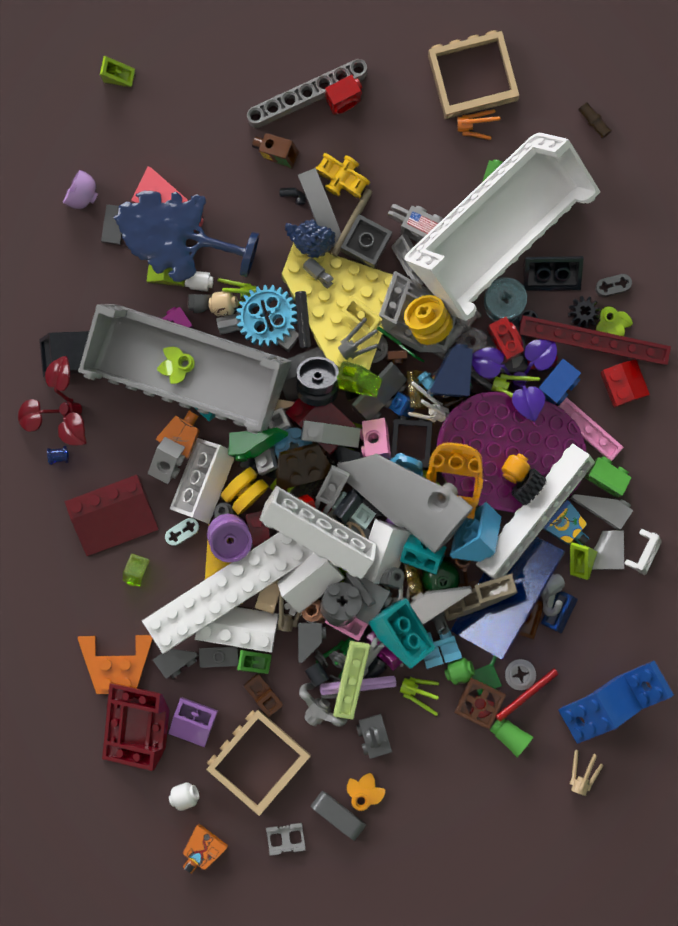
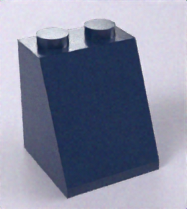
[427,344,473,397]

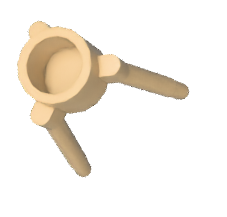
[569,750,603,796]

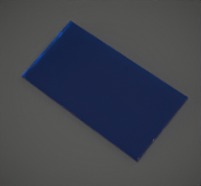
[451,537,565,660]

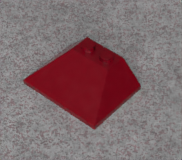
[102,683,170,771]

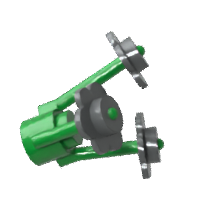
[314,638,355,683]

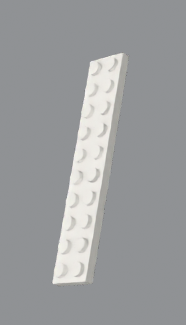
[142,532,314,654]

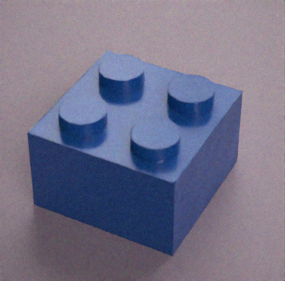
[539,359,581,405]

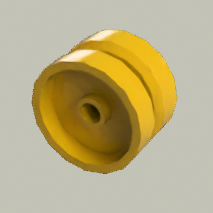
[404,295,453,345]
[220,467,269,515]

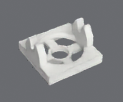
[625,529,662,575]

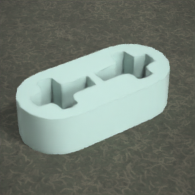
[165,518,199,546]

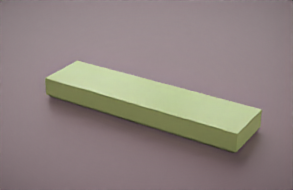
[333,641,370,719]

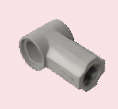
[216,310,253,335]

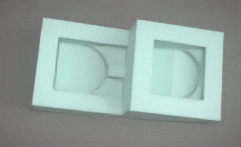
[331,492,376,529]

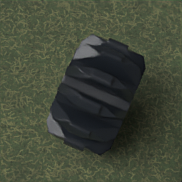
[568,296,601,328]

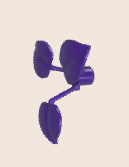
[472,339,557,422]

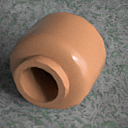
[302,600,326,624]

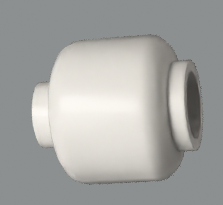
[169,782,199,811]

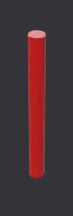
[496,668,558,722]

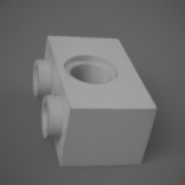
[148,437,185,484]

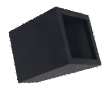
[39,331,89,377]

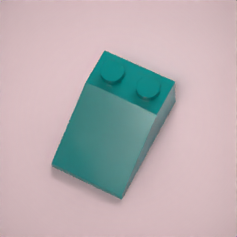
[368,598,436,668]

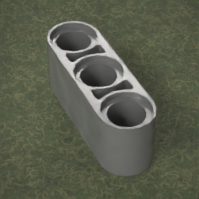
[311,790,367,841]

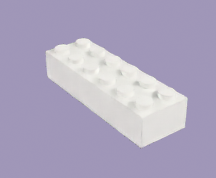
[260,486,377,579]

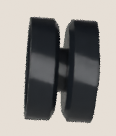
[296,357,339,407]

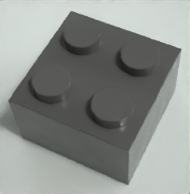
[341,214,392,268]

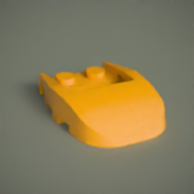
[426,443,483,519]

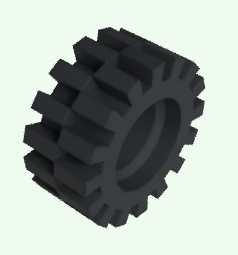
[511,468,546,505]

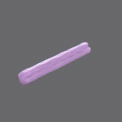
[320,676,396,695]

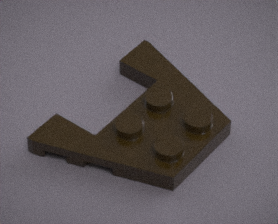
[274,442,346,493]

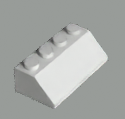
[170,438,234,524]
[195,607,279,653]

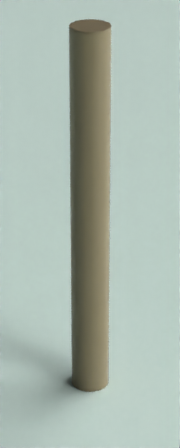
[331,189,373,257]

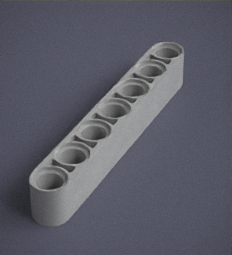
[247,59,367,128]

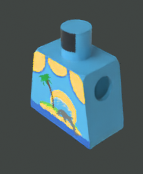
[543,500,589,545]

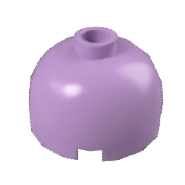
[63,170,98,209]

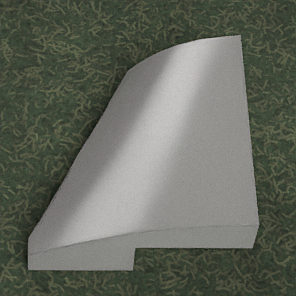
[592,530,624,570]

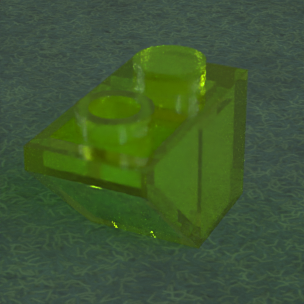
[337,361,382,397]

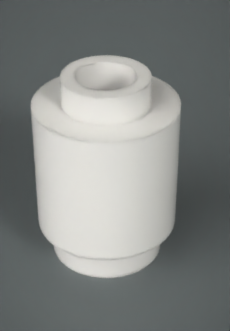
[185,271,214,291]

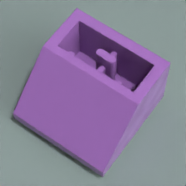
[168,697,218,747]

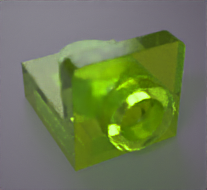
[123,553,149,587]

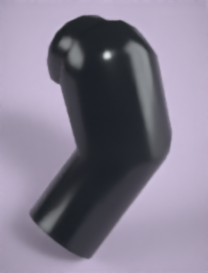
[279,188,306,206]

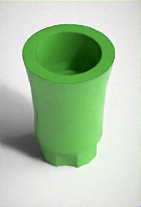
[490,719,533,758]

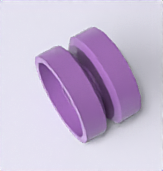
[207,514,252,563]

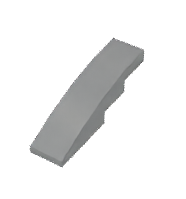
[298,168,341,246]

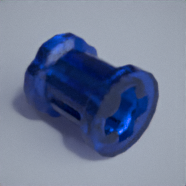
[47,446,69,465]

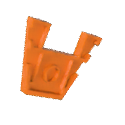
[78,635,153,694]

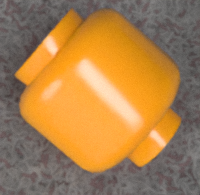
[501,453,530,484]

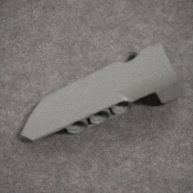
[337,454,473,553]

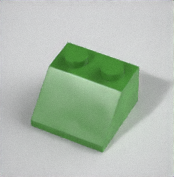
[584,457,631,498]

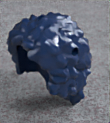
[285,219,336,258]

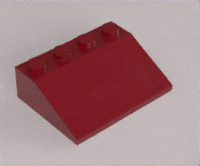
[64,475,159,556]

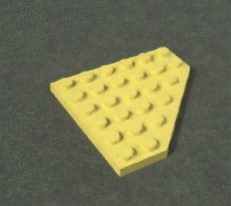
[281,243,393,379]

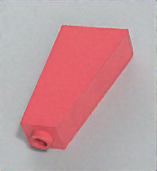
[132,166,204,233]

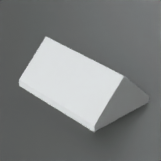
[364,519,411,584]
[277,553,345,613]

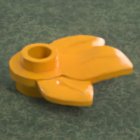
[347,773,385,811]

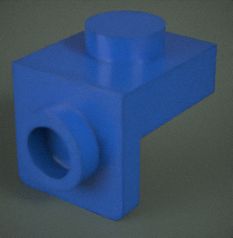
[389,391,419,418]

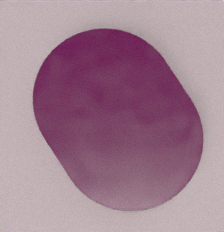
[437,392,587,513]

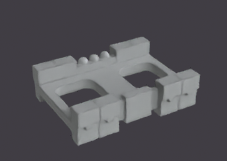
[266,823,306,856]

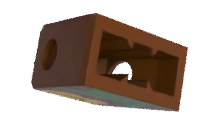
[252,133,299,169]

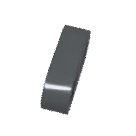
[595,274,632,297]

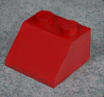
[600,359,650,408]

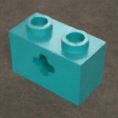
[400,534,447,574]

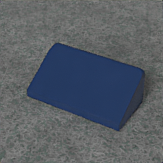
[541,591,578,633]

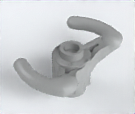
[523,562,565,616]
[299,683,348,727]

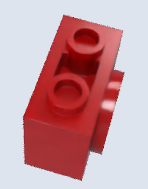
[325,74,362,115]
[487,317,524,364]

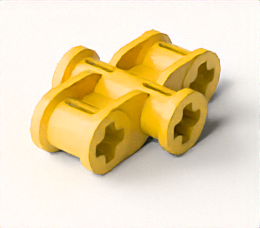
[315,153,370,199]

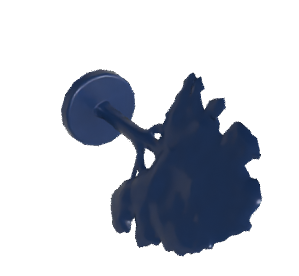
[114,190,260,282]

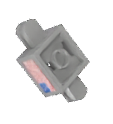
[387,204,443,243]

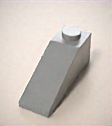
[301,421,361,448]
[570,494,633,530]
[410,586,472,624]

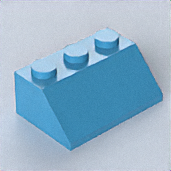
[450,502,501,562]

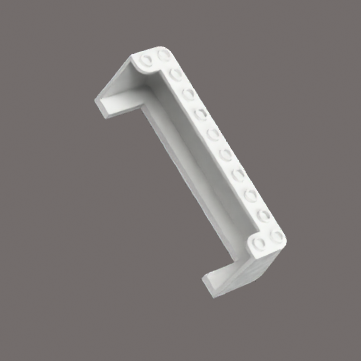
[405,133,600,321]

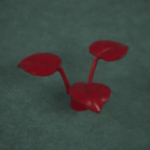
[18,356,87,446]

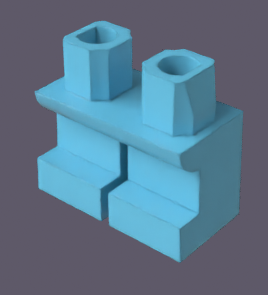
[424,630,462,669]

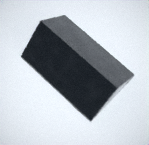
[523,256,584,291]

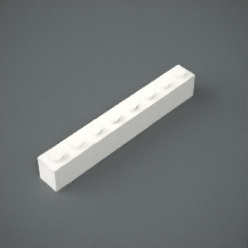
[476,443,595,579]

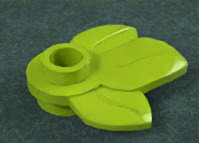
[596,307,633,336]
[157,347,195,384]

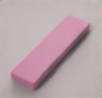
[558,397,624,461]

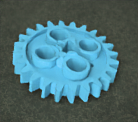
[236,285,297,347]

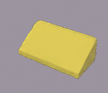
[341,295,382,333]

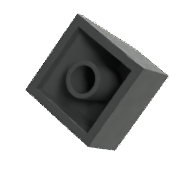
[298,623,326,663]

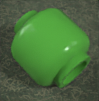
[445,658,475,685]

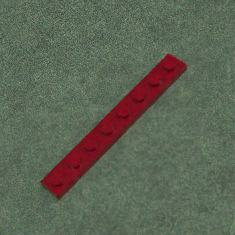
[519,315,671,365]

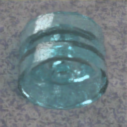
[484,277,527,322]

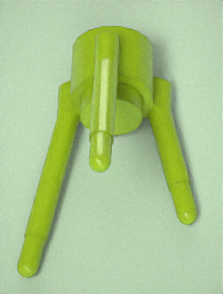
[218,278,256,306]
[491,374,541,397]
[400,677,439,716]

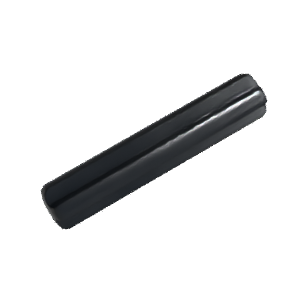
[295,291,311,348]

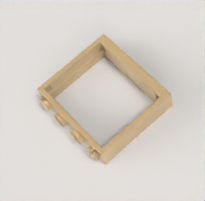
[428,30,519,119]
[206,709,311,816]

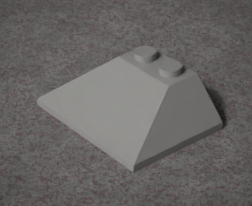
[379,271,457,353]

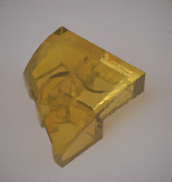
[407,370,427,410]
[402,562,424,595]

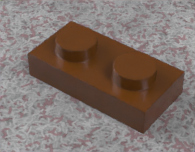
[387,350,407,365]

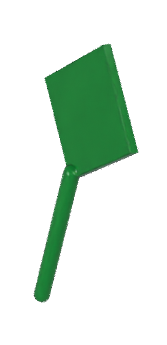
[377,327,425,363]
[472,631,507,695]

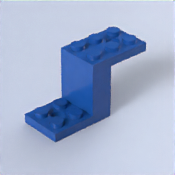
[558,661,674,744]

